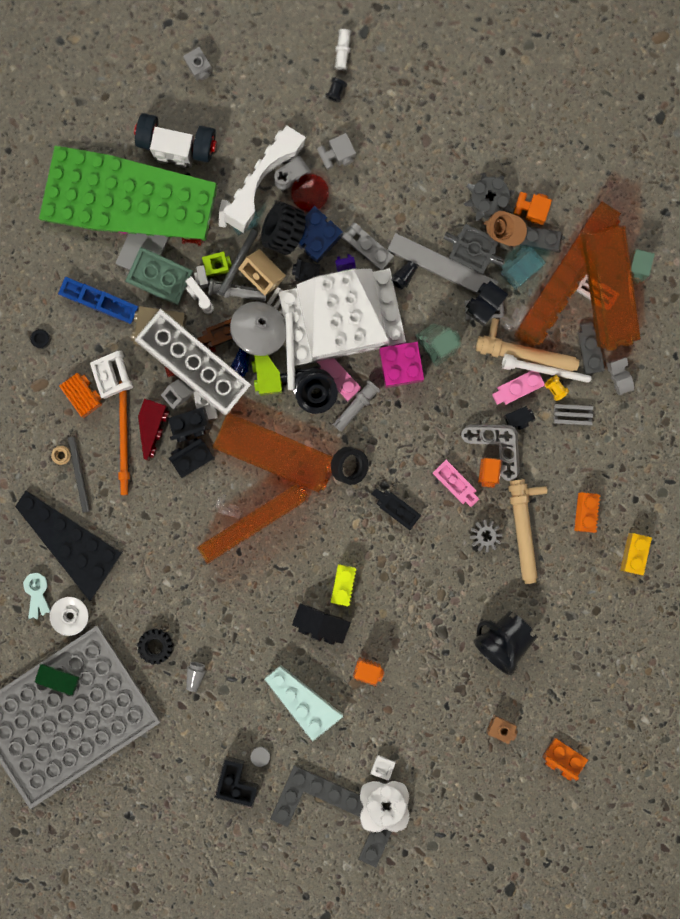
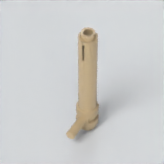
[476,318,579,372]
[508,479,547,584]

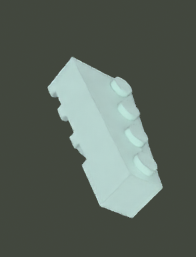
[265,665,343,741]

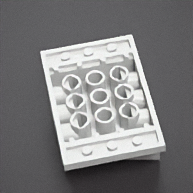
[278,268,406,367]

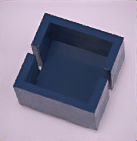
[298,206,343,264]

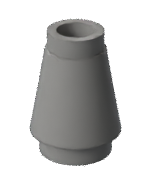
[186,662,206,692]

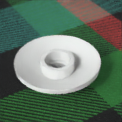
[50,597,89,636]

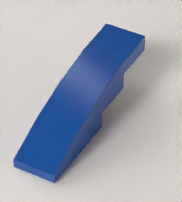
[58,276,138,324]

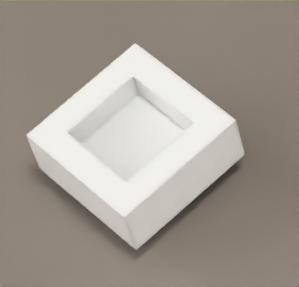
[194,265,209,288]
[370,754,396,781]

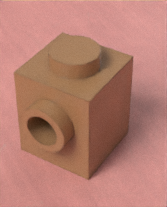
[486,715,518,744]

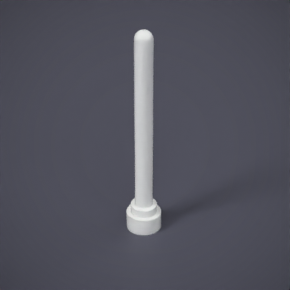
[502,354,592,382]

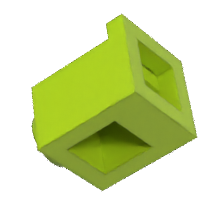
[202,252,232,279]

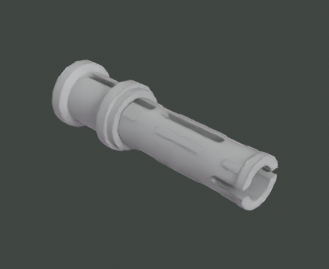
[208,278,267,302]
[332,380,381,433]

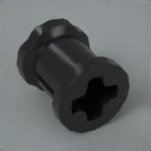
[325,78,347,103]

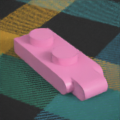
[317,358,362,402]
[492,371,544,405]
[432,460,479,507]

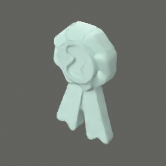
[23,573,51,619]

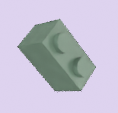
[623,249,655,284]

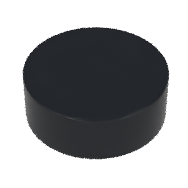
[30,329,51,349]

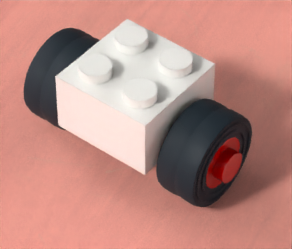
[134,113,217,168]

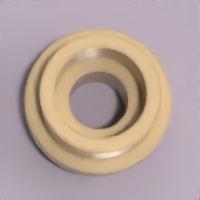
[51,446,71,465]

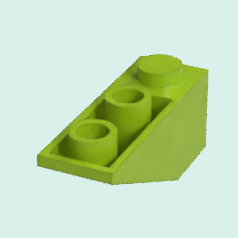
[252,355,283,396]

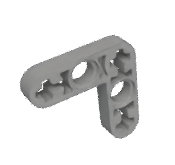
[461,424,520,481]

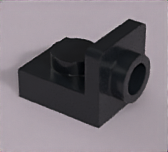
[292,259,321,282]

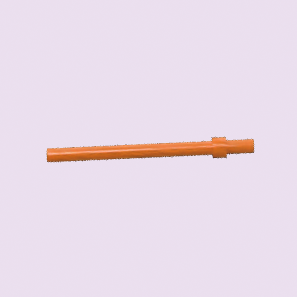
[118,381,130,495]

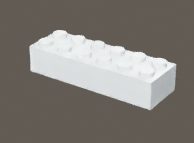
[135,309,251,415]

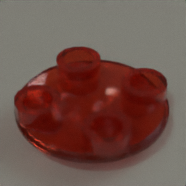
[291,174,329,212]

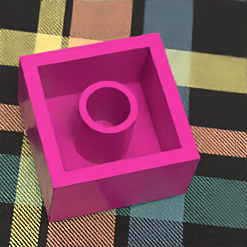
[379,342,424,388]

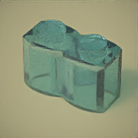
[501,246,546,290]

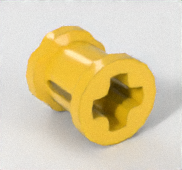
[544,375,569,401]

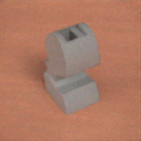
[606,357,634,396]

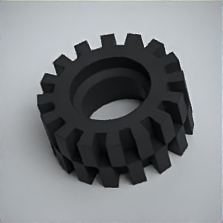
[137,629,174,665]

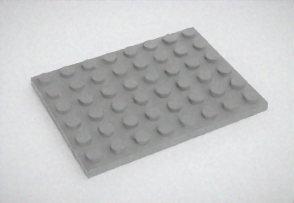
[0,625,161,809]

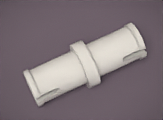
[335,29,351,70]

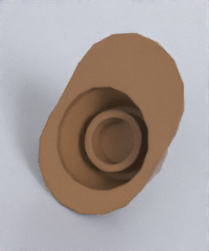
[484,211,527,246]

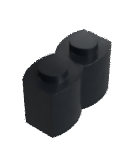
[466,281,508,326]

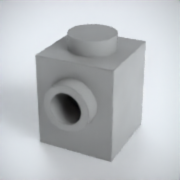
[183,47,213,81]
[161,378,195,409]

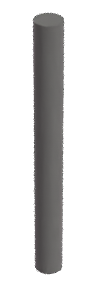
[217,229,258,296]
[67,436,90,513]

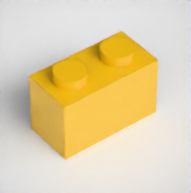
[620,533,652,575]

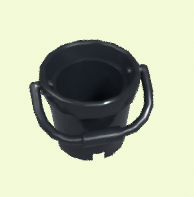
[473,611,538,676]

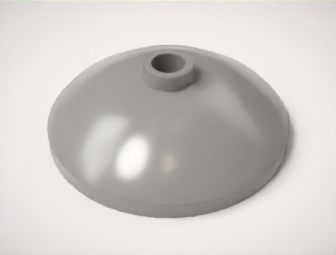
[230,302,286,356]

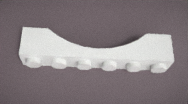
[223,125,306,233]

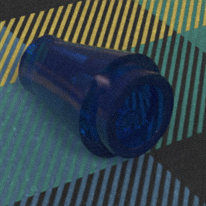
[230,347,250,376]

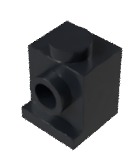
[503,406,535,430]

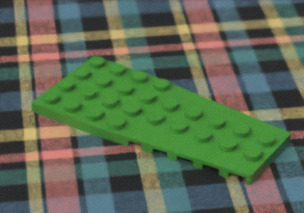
[39,146,217,241]

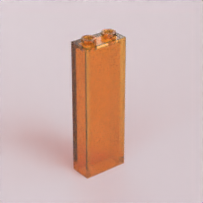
[581,225,641,351]
[212,413,333,493]
[197,484,308,564]

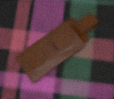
[196,318,233,348]

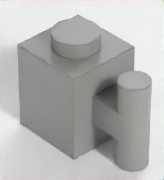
[317,133,356,170]

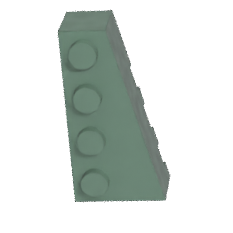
[415,323,461,367]

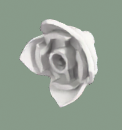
[360,781,409,832]

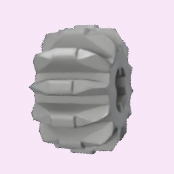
[469,520,503,552]

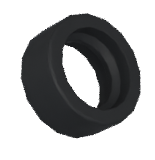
[331,447,369,485]

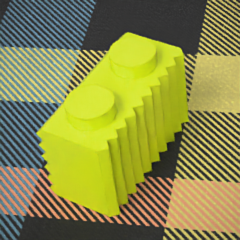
[331,564,356,606]

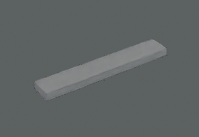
[387,233,498,295]

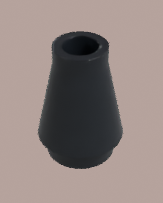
[391,261,418,290]

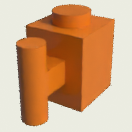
[513,192,552,226]

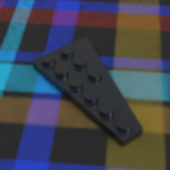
[15,491,122,601]

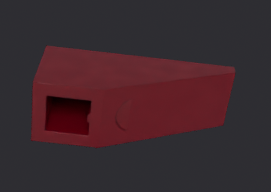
[138,398,170,461]

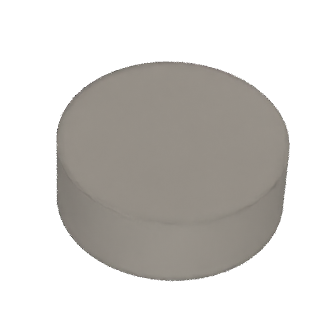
[251,746,270,767]

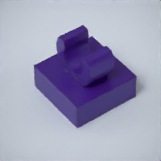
[335,254,356,272]

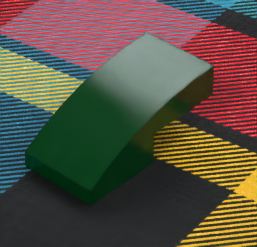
[34,664,80,696]

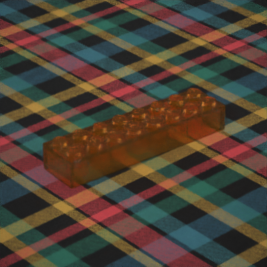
[513,201,621,348]

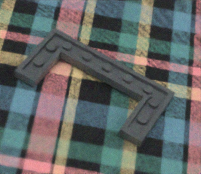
[270,765,392,867]

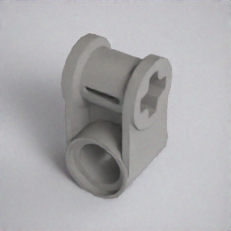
[274,156,311,190]

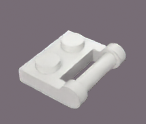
[186,276,214,314]
[90,351,134,399]

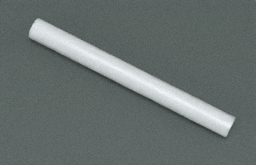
[285,313,295,390]

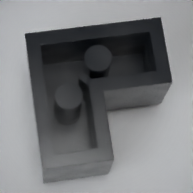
[292,603,351,645]
[215,756,259,807]

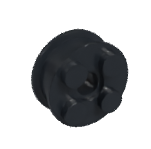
[294,368,338,414]

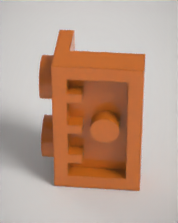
[542,738,588,781]

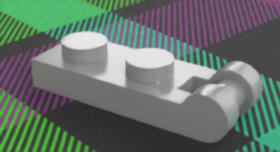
[341,222,394,270]

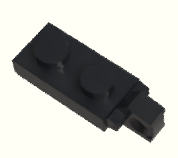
[371,488,421,530]

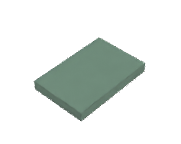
[125,247,193,306]

